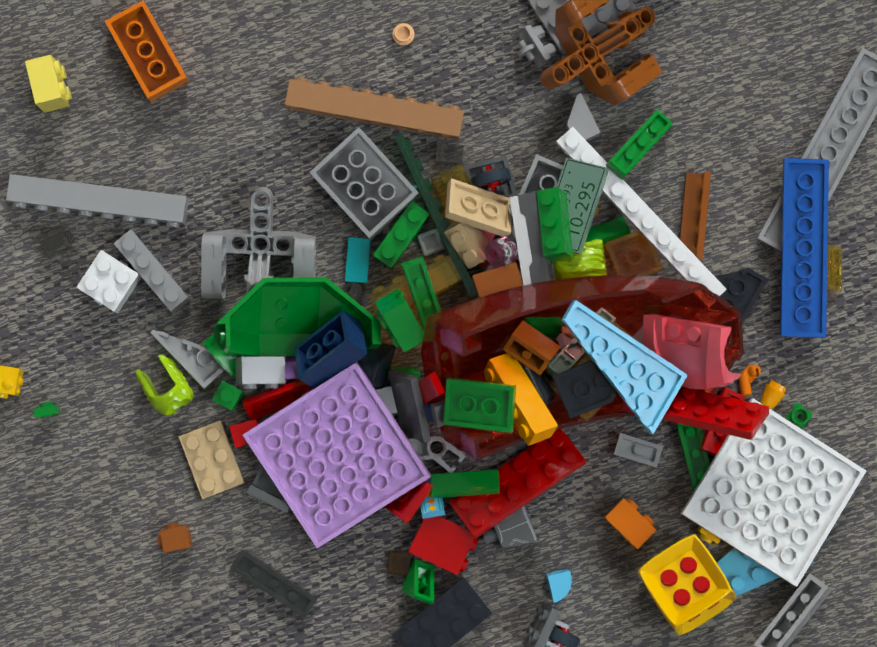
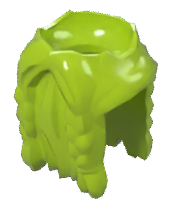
[553,239,607,285]
[136,355,194,415]

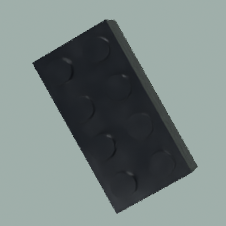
[393,577,492,647]

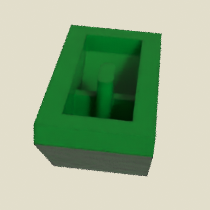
[401,559,434,604]

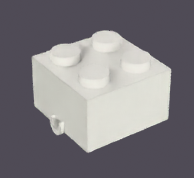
[77,250,142,313]

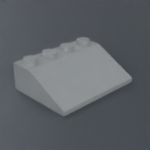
[309,127,419,240]

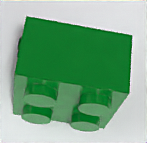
[375,289,428,353]

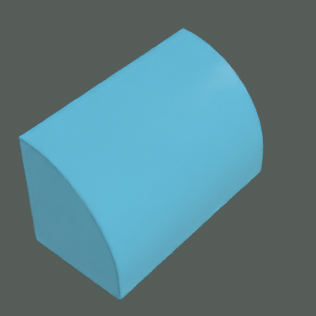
[545,569,572,603]

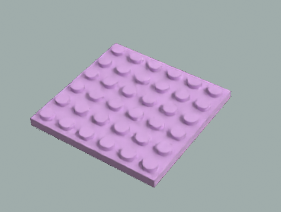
[243,362,431,548]

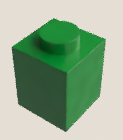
[212,380,245,412]

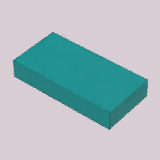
[345,237,371,284]

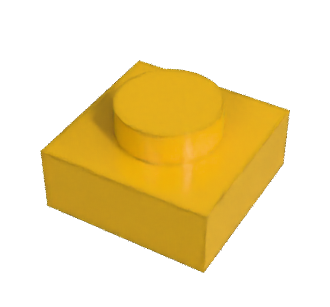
[697,526,721,545]

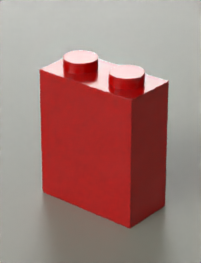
[408,516,479,575]

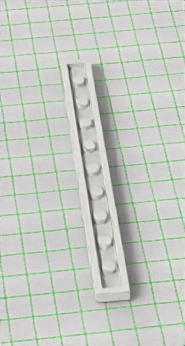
[556,127,727,305]

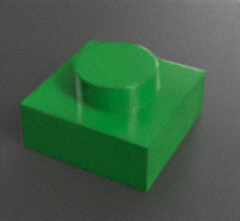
[33,402,61,419]

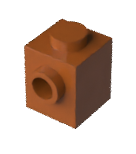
[157,522,193,553]

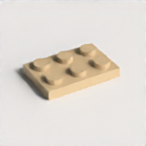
[445,178,512,238]
[179,420,245,499]

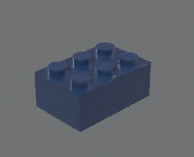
[295,310,367,389]

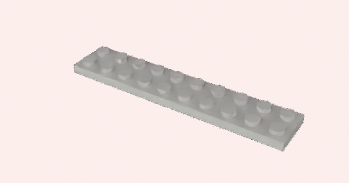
[756,48,877,253]

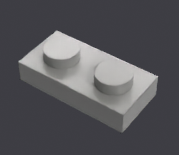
[613,433,663,468]

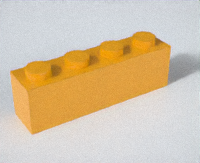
[483,353,558,446]

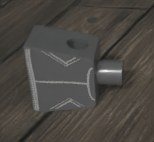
[482,506,538,548]

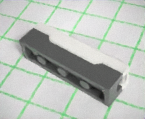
[508,192,556,287]

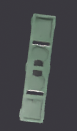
[547,308,616,376]

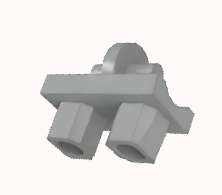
[517,25,556,69]

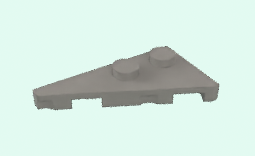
[150,330,225,390]

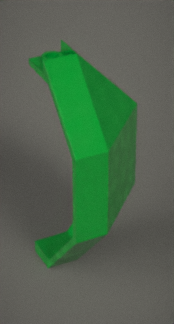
[214,277,382,357]

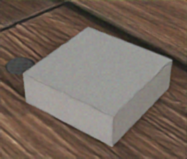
[417,228,445,257]

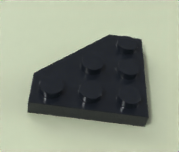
[676,268,768,337]

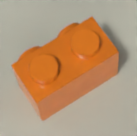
[603,498,656,549]

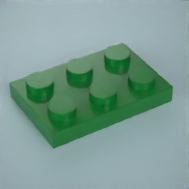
[444,378,516,433]

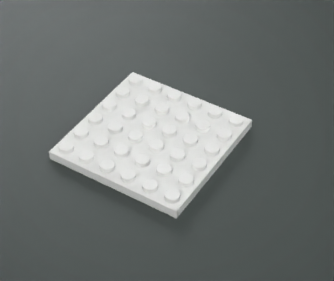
[681,398,866,587]

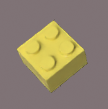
[25,55,72,113]

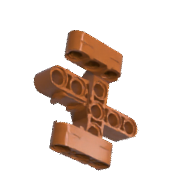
[541,0,663,105]

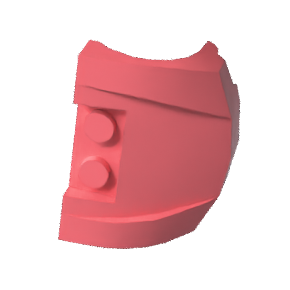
[643,314,741,389]

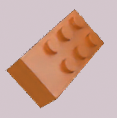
[104,0,189,102]

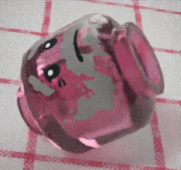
[485,237,518,268]

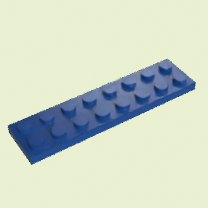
[780,158,829,338]

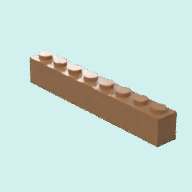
[285,77,464,141]

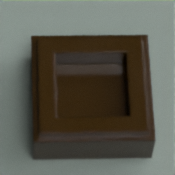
[387,551,412,575]

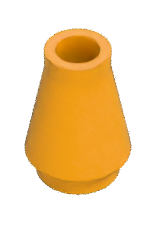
[760,380,787,410]

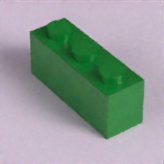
[537,187,574,263]
[373,201,430,271]

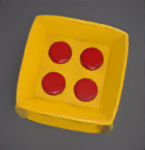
[637,534,736,636]

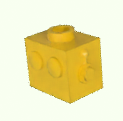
[0,366,24,399]

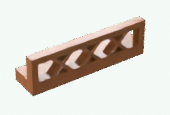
[679,171,711,262]

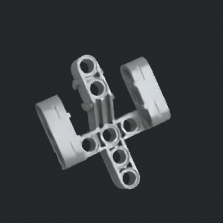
[201,187,316,299]

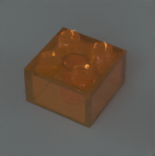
[603,231,663,287]

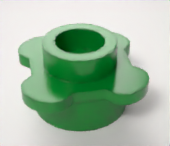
[785,403,813,429]

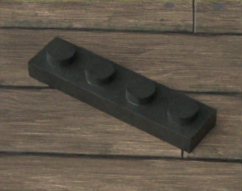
[230,549,318,618]

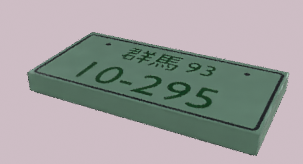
[557,158,609,255]

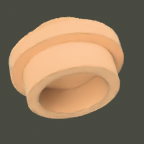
[392,23,414,46]

